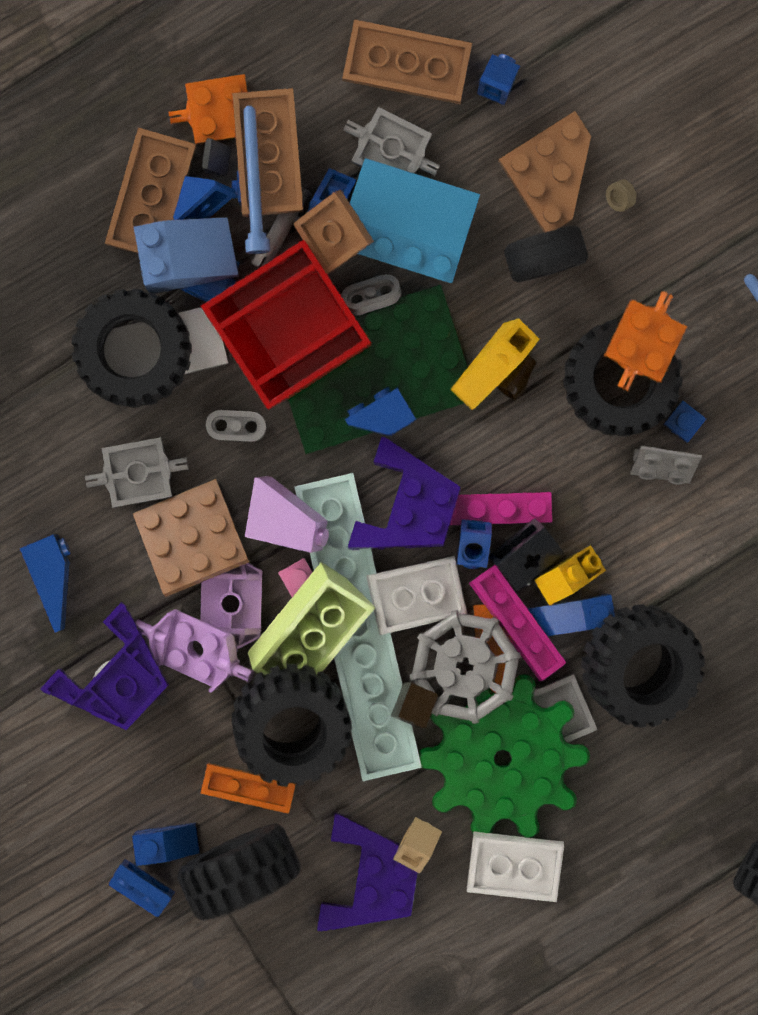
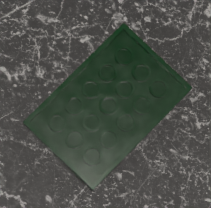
[288,285,468,455]

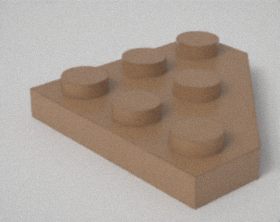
[499,111,591,232]

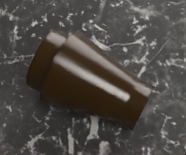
[497,355,537,400]

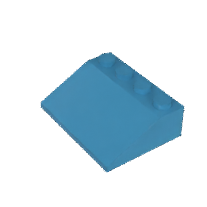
[350,158,480,284]

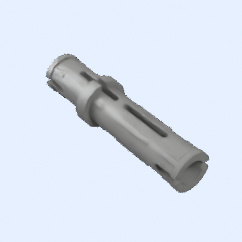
[251,189,311,267]

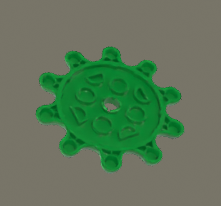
[418,674,590,838]

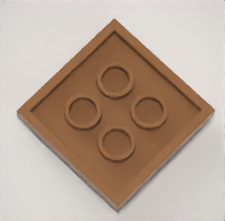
[132,479,249,597]

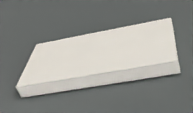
[104,308,229,377]

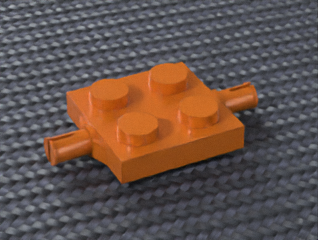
[169,74,248,145]
[604,291,687,391]

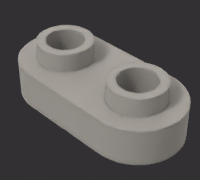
[341,274,401,315]
[206,410,267,442]

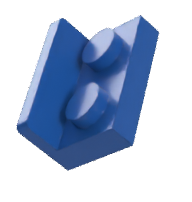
[109,859,175,917]

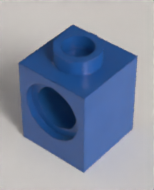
[457,519,492,569]

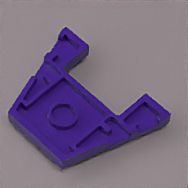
[348,436,461,550]
[40,602,169,730]
[317,813,418,932]

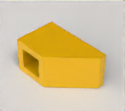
[534,545,606,606]

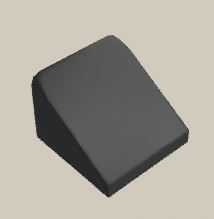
[202,138,231,176]

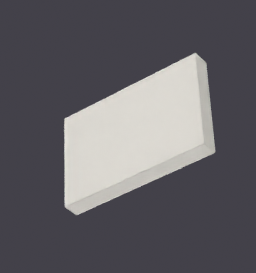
[366,556,467,635]
[467,832,564,902]

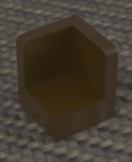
[391,682,438,728]

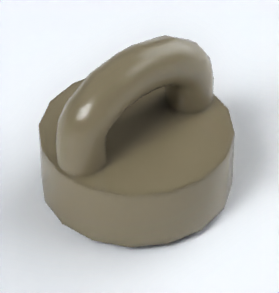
[606,179,637,212]

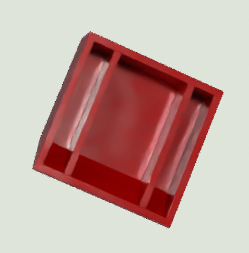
[201,239,371,410]

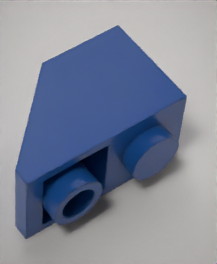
[345,387,416,436]

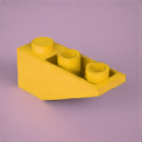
[450,319,540,410]

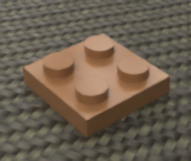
[293,189,374,274]

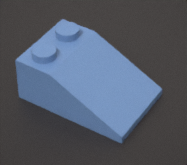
[134,217,239,294]

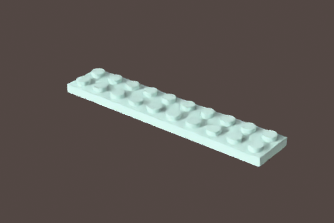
[294,473,422,781]

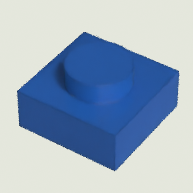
[663,400,706,443]

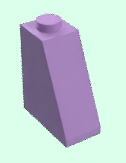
[245,476,329,553]

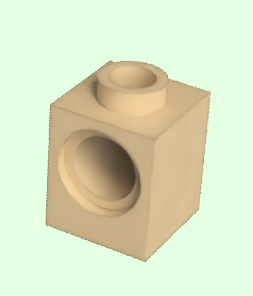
[393,817,442,874]

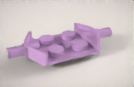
[201,563,263,652]
[135,609,254,692]

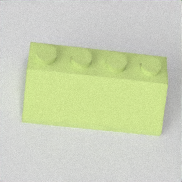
[248,562,375,675]

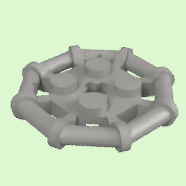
[410,610,522,724]

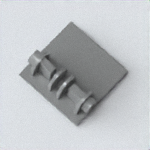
[630,446,702,485]

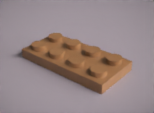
[342,19,472,104]
[232,88,304,217]
[105,128,197,254]

